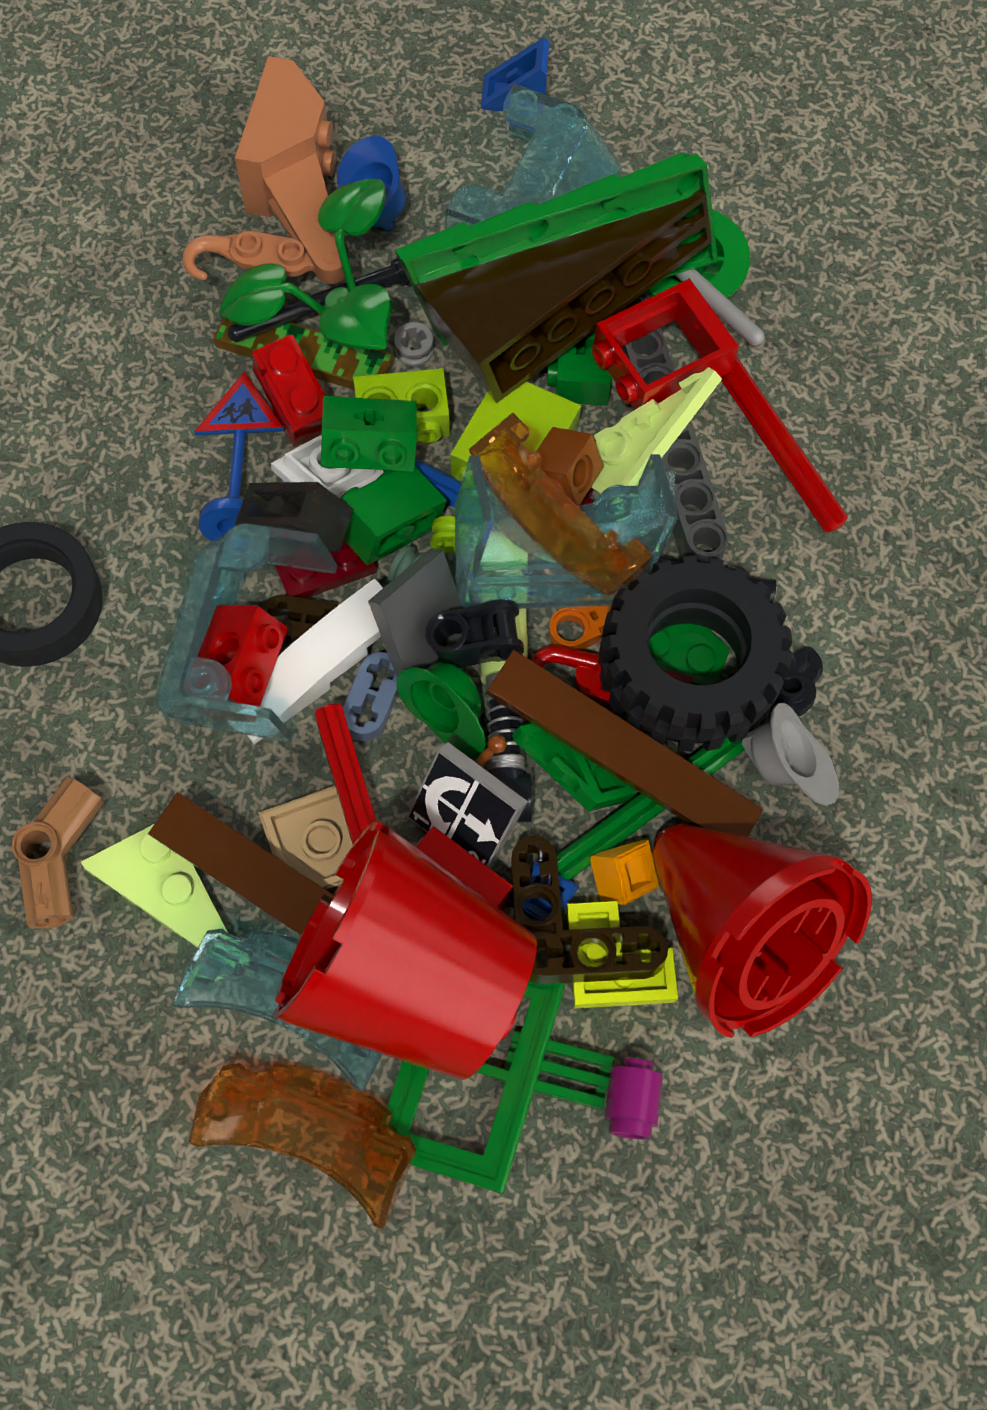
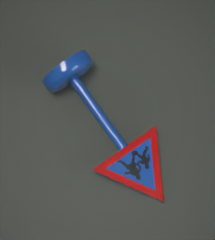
[194,372,284,545]

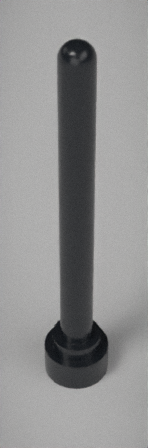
[227,257,412,342]

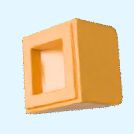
[590,840,659,905]

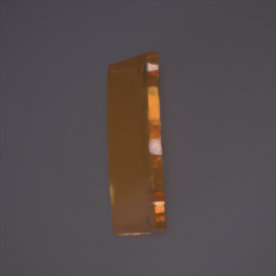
[469,413,653,595]
[189,1062,416,1230]

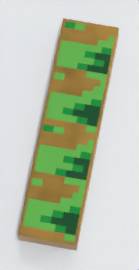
[213,319,394,390]

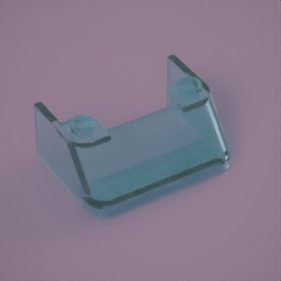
[455,454,679,609]
[155,524,337,742]

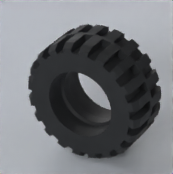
[598,555,793,752]

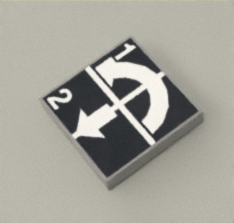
[406,742,528,869]

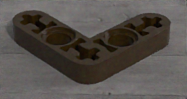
[511,836,668,984]

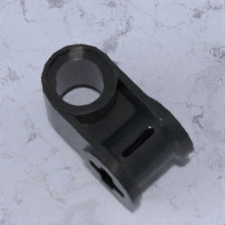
[425,599,524,668]

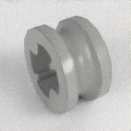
[394,322,434,366]

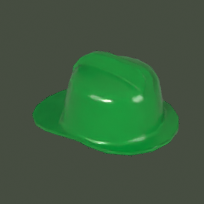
[396,661,486,761]

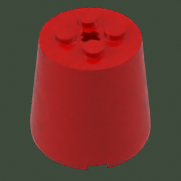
[273,820,537,1080]

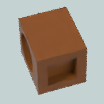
[526,427,604,507]

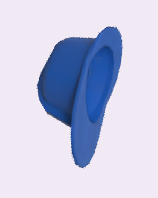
[337,135,407,232]

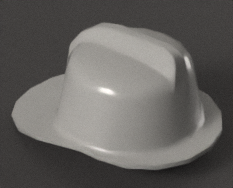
[742,703,839,806]

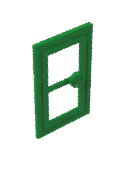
[372,981,566,1194]

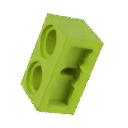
[353,368,450,444]

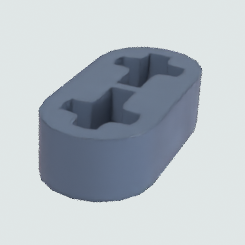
[343,652,399,741]

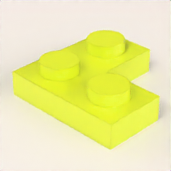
[566,901,678,1009]

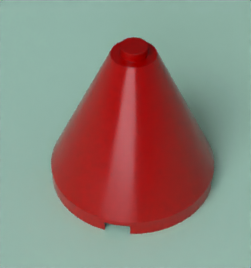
[653,824,872,1038]

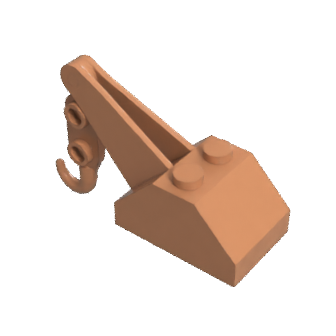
[182,56,345,284]

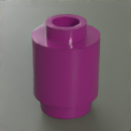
[605,1058,663,1140]

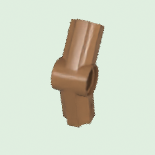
[12,777,104,929]

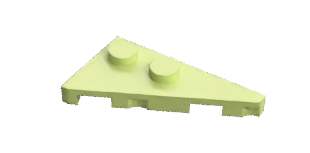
[591,367,722,510]
[81,824,247,975]

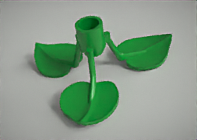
[220,178,392,349]

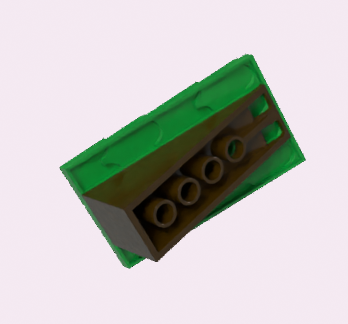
[394,153,718,403]

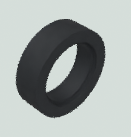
[0,522,103,667]

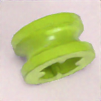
[430,516,473,555]

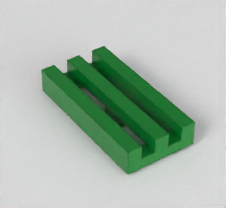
[501,1031,614,1110]

